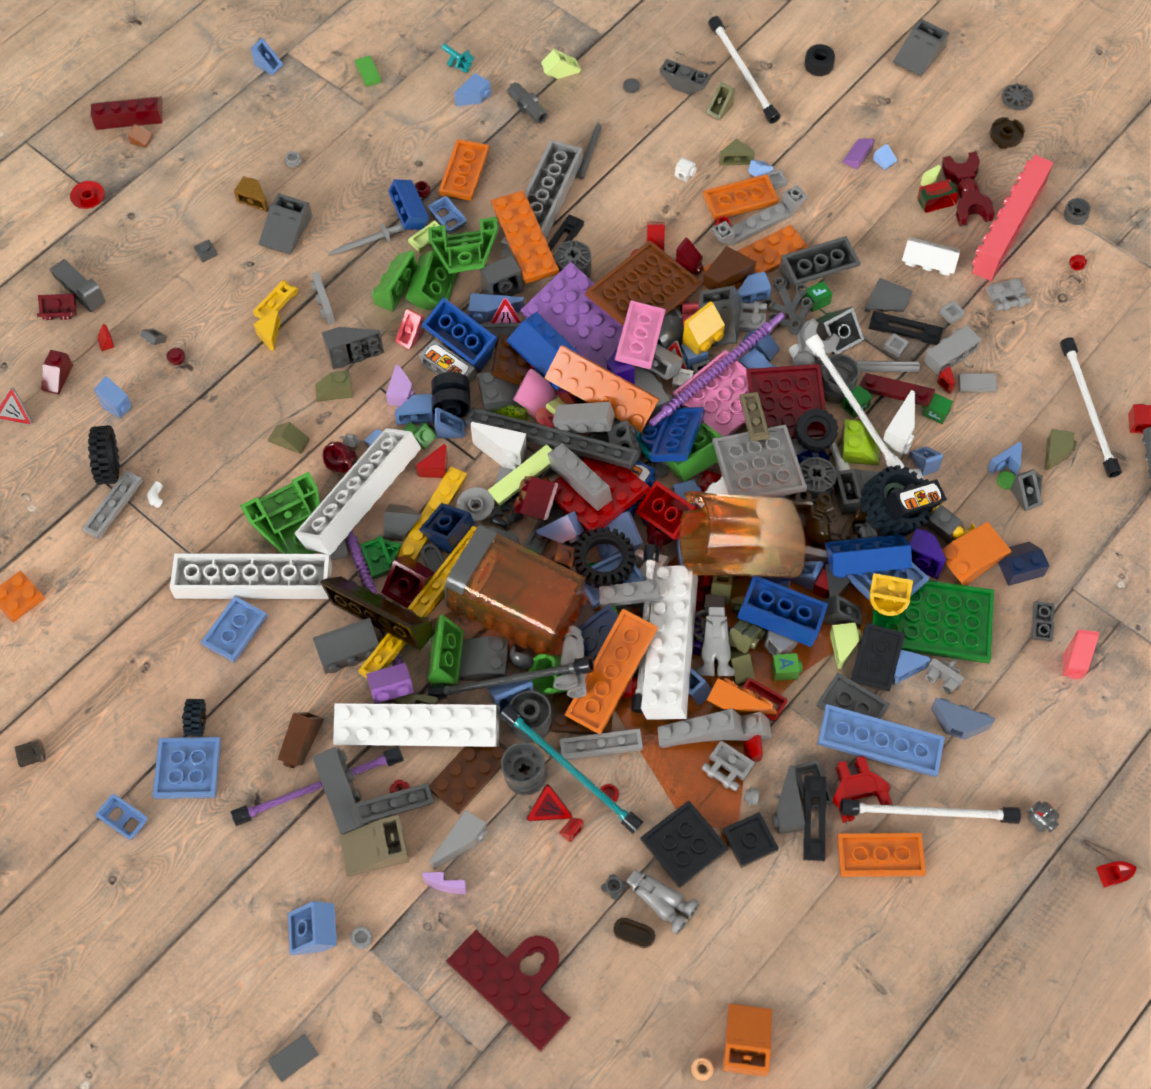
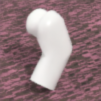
[147,481,163,508]

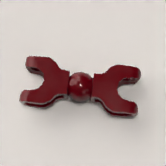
[942,151,994,226]

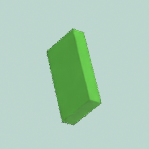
[355,55,381,87]

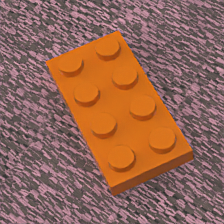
[439,139,490,201]
[703,174,779,221]
[837,833,926,877]

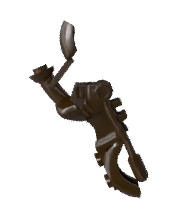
[730,492,868,548]

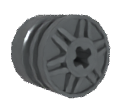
[555,241,591,279]
[794,457,837,504]
[501,742,547,796]

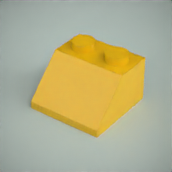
[682,301,725,356]

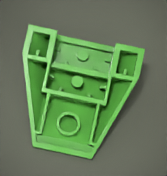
[428,216,498,274]
[240,472,320,554]

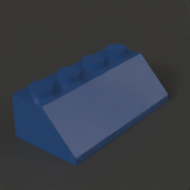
[421,297,497,371]
[507,312,581,390]
[825,534,912,578]
[737,575,828,647]

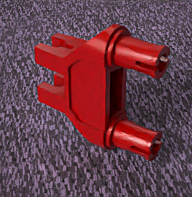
[832,756,893,823]

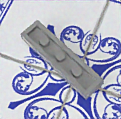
[82,470,143,540]
[559,728,643,760]

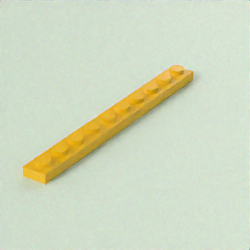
[358,526,477,678]

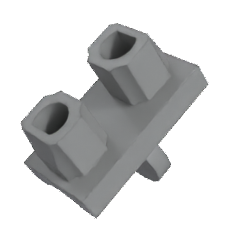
[925,658,964,694]

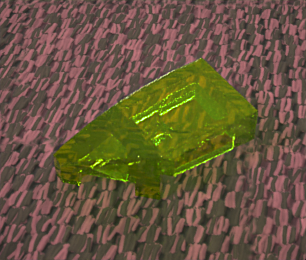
[494,405,528,421]

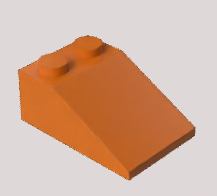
[942,522,1012,586]

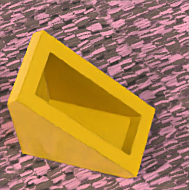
[254,311,281,351]

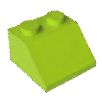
[841,419,879,465]

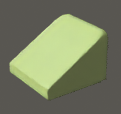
[921,165,941,186]

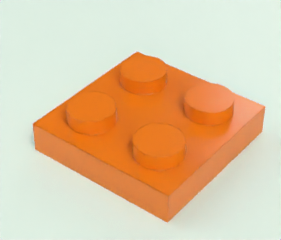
[0,570,45,623]

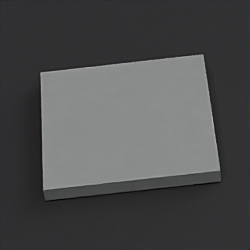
[712,424,807,506]

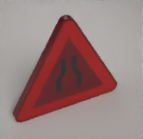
[527,784,572,821]

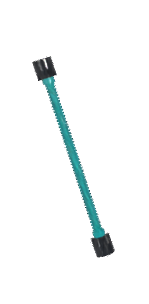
[499,704,644,834]

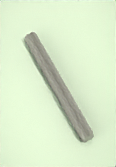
[815,360,920,372]

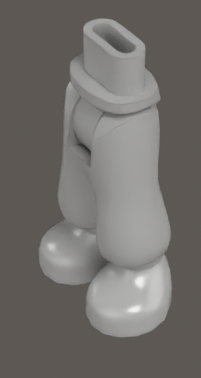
[697,607,735,676]
[554,626,587,698]
[626,869,700,935]

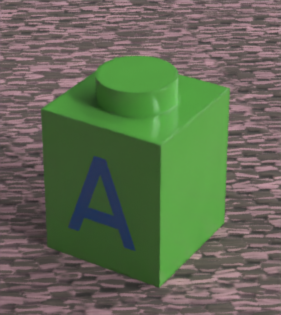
[772,653,802,681]

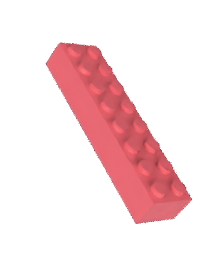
[972,154,1054,281]

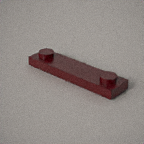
[860,373,935,407]

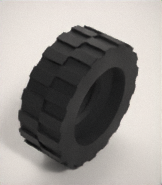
[795,408,838,453]

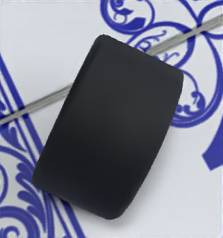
[804,44,835,76]

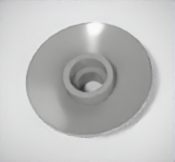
[456,487,494,522]

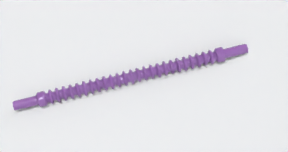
[648,312,785,427]
[346,530,404,666]

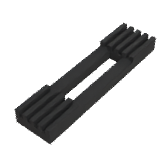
[548,214,584,259]
[868,311,943,345]
[803,775,826,861]

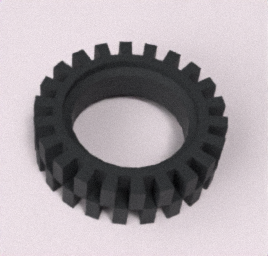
[88,425,120,485]
[574,527,635,588]

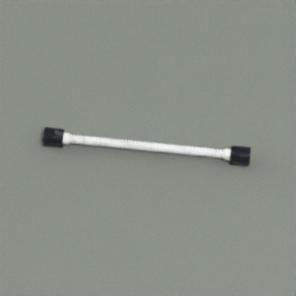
[708,16,781,124]
[1060,337,1122,478]
[631,544,660,713]
[840,799,1021,824]

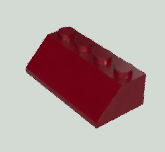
[91,96,162,130]

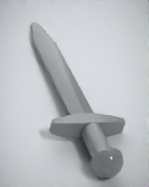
[328,222,406,255]

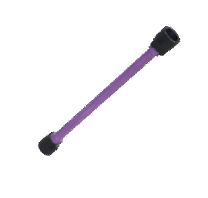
[231,746,404,826]

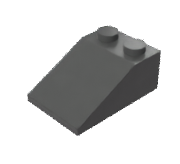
[478,371,525,414]
[458,636,510,681]

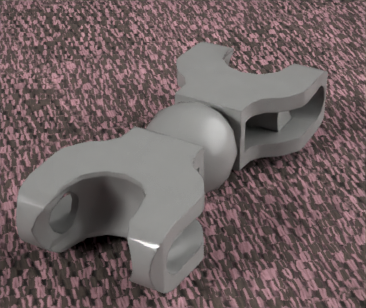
[792,318,840,366]

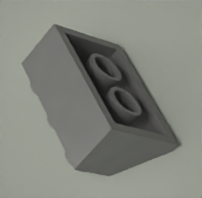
[313,618,379,674]

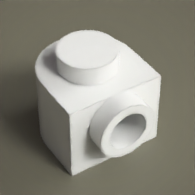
[675,157,697,182]

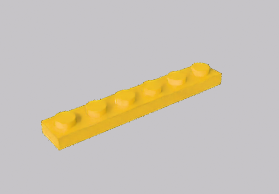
[397,466,467,561]

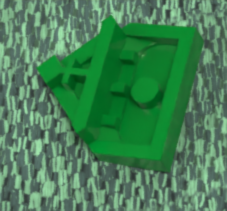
[360,535,402,579]

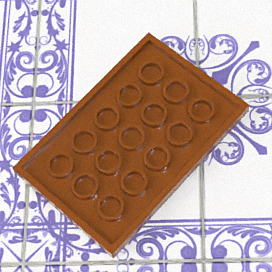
[585,241,703,326]

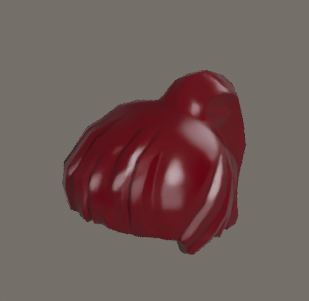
[322,441,358,474]
[647,522,673,549]

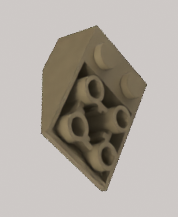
[340,815,409,877]

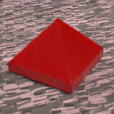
[697,568,711,590]

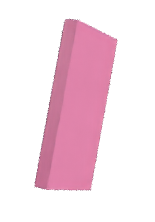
[615,300,666,369]

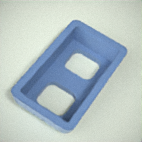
[428,196,467,234]
[96,794,148,840]

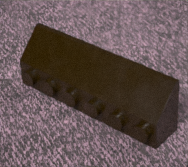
[320,576,435,651]

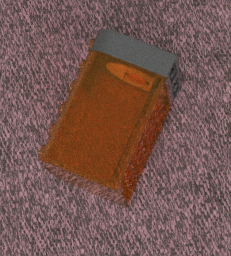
[444,524,585,655]

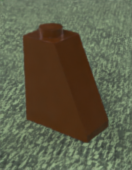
[703,246,756,290]
[277,712,324,768]

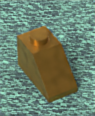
[234,176,269,212]

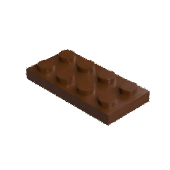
[429,742,508,815]

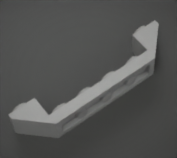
[711,185,807,246]

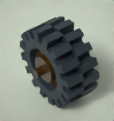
[182,699,207,736]

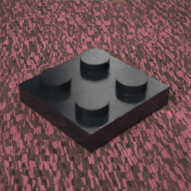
[722,812,779,868]

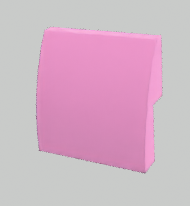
[513,369,556,419]

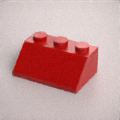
[635,481,706,540]

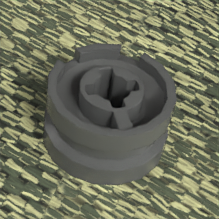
[1064,198,1091,225]
[853,520,878,538]

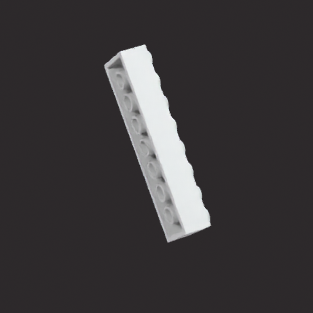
[294,428,421,555]
[170,554,332,599]
[641,565,698,720]
[333,704,500,747]

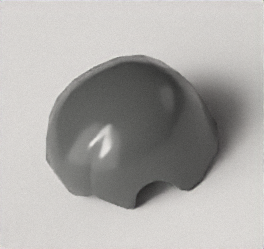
[509,644,539,669]

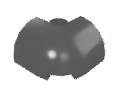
[657,314,684,349]

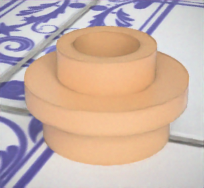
[691,1057,714,1081]

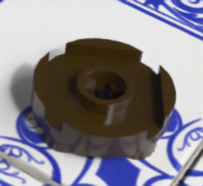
[989,117,1024,149]

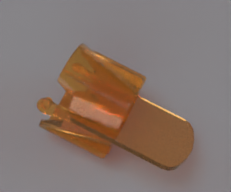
[679,491,805,578]

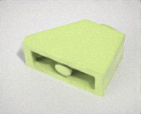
[541,49,581,79]
[830,623,862,669]

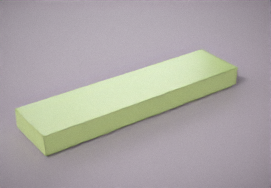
[488,444,552,506]

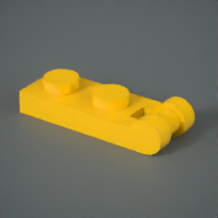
[253,280,299,319]

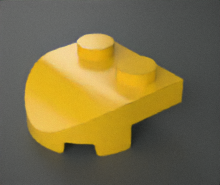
[869,573,913,616]

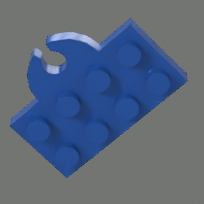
[641,407,705,462]

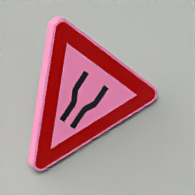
[490,298,522,323]

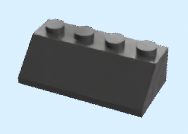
[779,236,861,286]

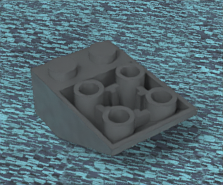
[893,19,949,77]
[259,193,312,255]
[699,286,742,347]
[321,327,384,370]
[834,469,887,515]

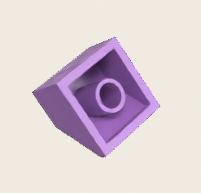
[366,663,414,704]

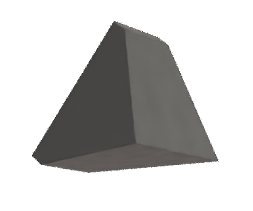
[1010,469,1043,511]
[383,504,422,541]

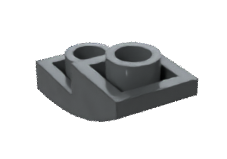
[1031,601,1055,642]

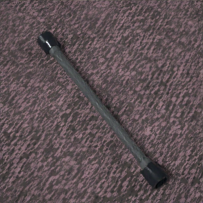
[428,656,594,700]

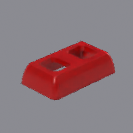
[741,678,788,721]

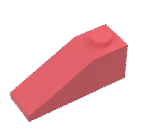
[1063,629,1099,679]

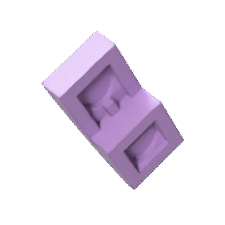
[423,872,466,894]

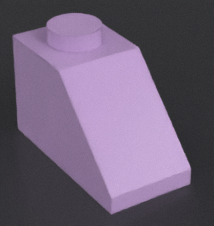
[386,365,416,407]

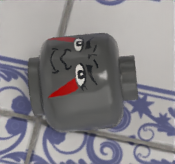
[1028,801,1059,833]

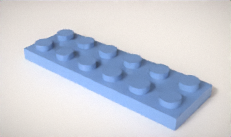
[817,704,945,777]

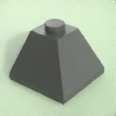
[816,307,865,354]

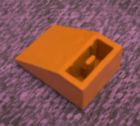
[707,678,777,714]
[722,1003,772,1077]

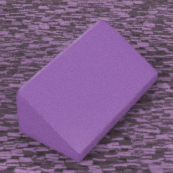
[842,139,875,169]

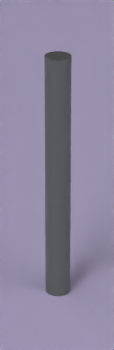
[578,124,602,179]

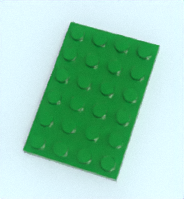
[872,580,994,664]

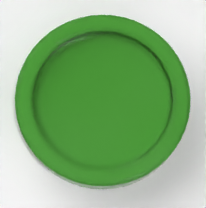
[997,471,1016,489]

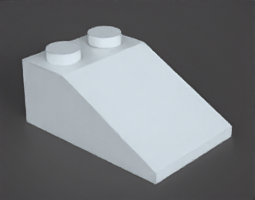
[880,390,915,459]
[471,422,527,469]

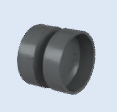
[821,354,859,403]
[509,690,552,743]

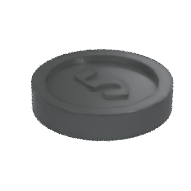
[623,78,640,93]

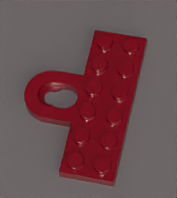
[446,930,571,1052]

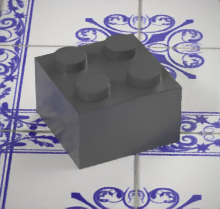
[480,255,523,296]

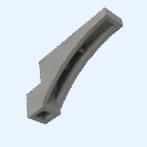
[657,709,772,748]

